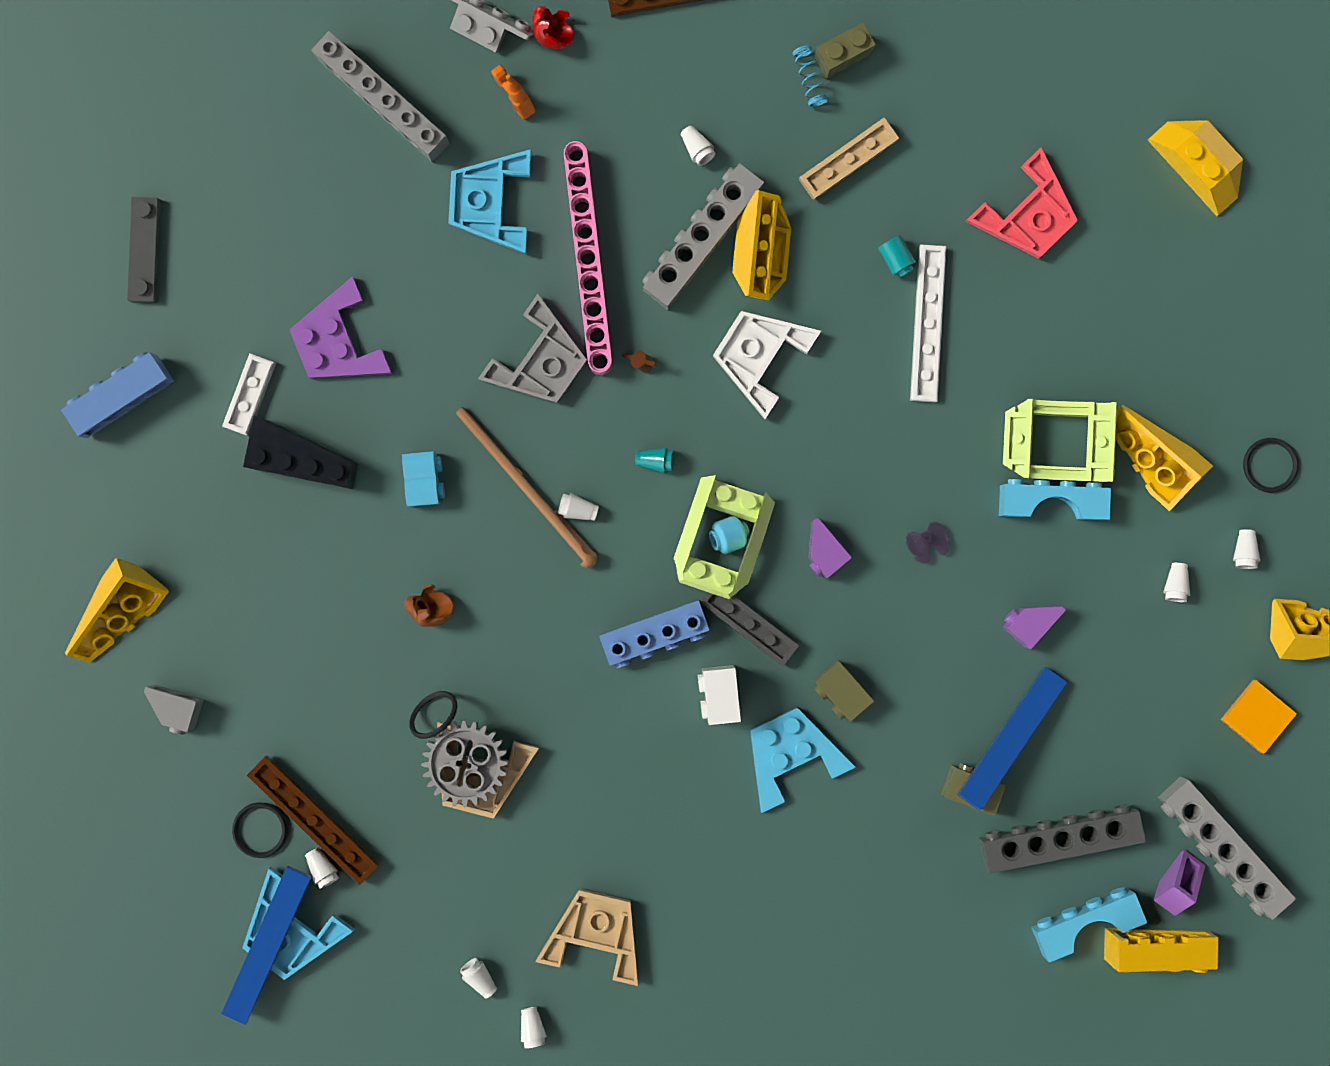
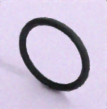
[1243,438,1298,493]
[409,691,458,739]
[232,802,288,858]

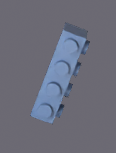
[61,352,175,438]
[599,600,709,668]

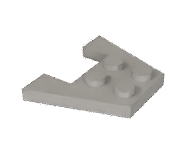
[478,294,587,404]

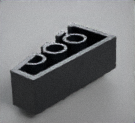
[243,416,358,490]

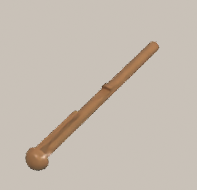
[456,407,598,568]

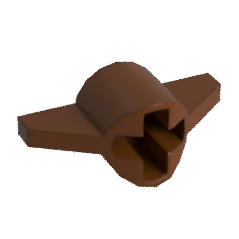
[622,351,658,373]

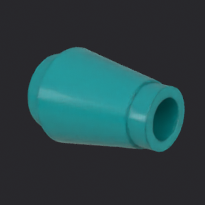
[635,447,675,473]

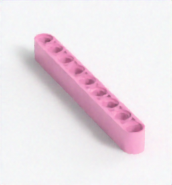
[564,141,612,376]

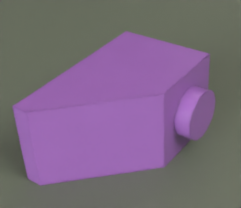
[808,517,852,578]
[1002,606,1066,649]
[1154,850,1205,916]

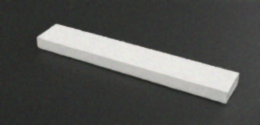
[910,245,946,403]

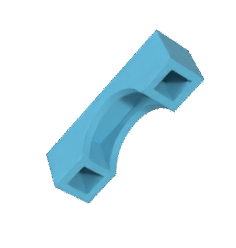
[999,479,1111,521]
[1031,887,1147,963]

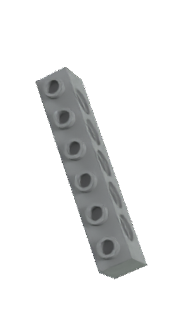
[311,31,450,163]
[642,163,764,310]
[1157,777,1296,920]

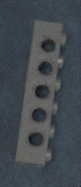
[978,805,1146,874]

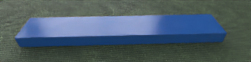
[957,667,1067,811]
[221,866,312,1025]

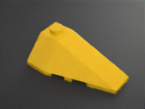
[1116,405,1213,511]
[65,558,169,663]
[1270,599,1330,660]

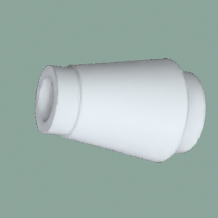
[680,125,716,166]
[558,493,598,521]
[1233,530,1261,569]
[1163,563,1190,602]
[305,847,339,889]
[460,958,497,999]
[521,1007,547,1048]

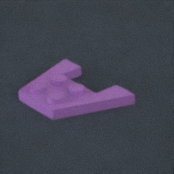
[289,276,393,379]

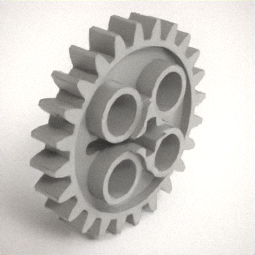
[421,720,509,807]

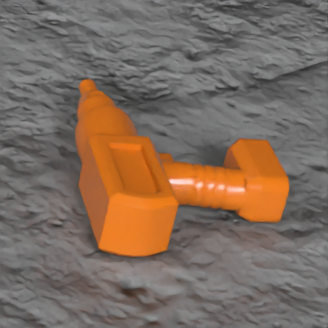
[491,65,535,120]

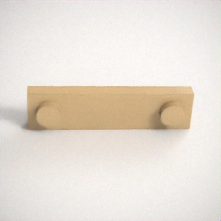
[799,118,899,201]

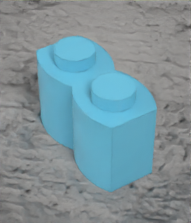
[402,451,445,507]

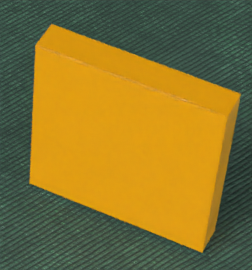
[1220,680,1297,754]

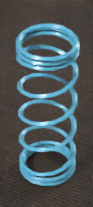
[792,45,828,107]

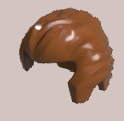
[404,584,454,627]

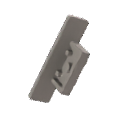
[450,0,535,53]

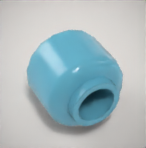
[709,516,750,554]

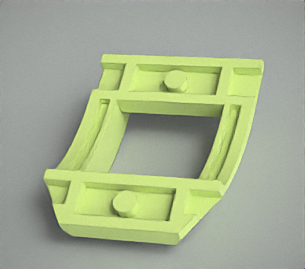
[1003,399,1118,482]
[673,475,775,599]

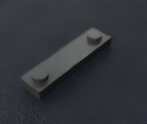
[127,197,161,303]
[699,592,799,667]

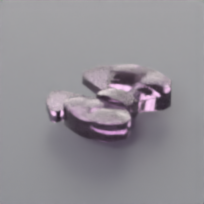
[905,522,950,563]

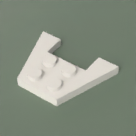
[713,311,821,420]

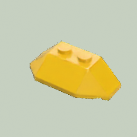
[1148,120,1243,216]
[732,190,791,300]

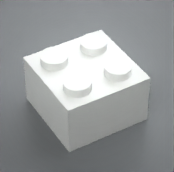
[698,665,741,725]

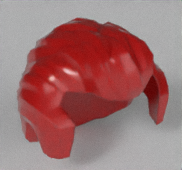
[532,6,574,49]

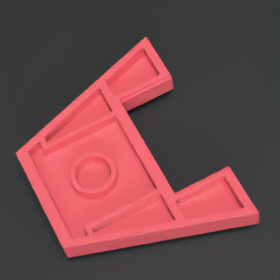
[965,148,1078,259]

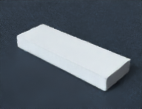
[222,353,276,436]

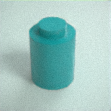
[878,235,916,278]

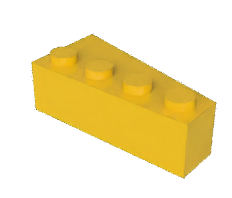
[1104,928,1218,973]

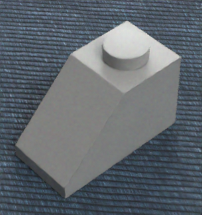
[144,685,203,735]

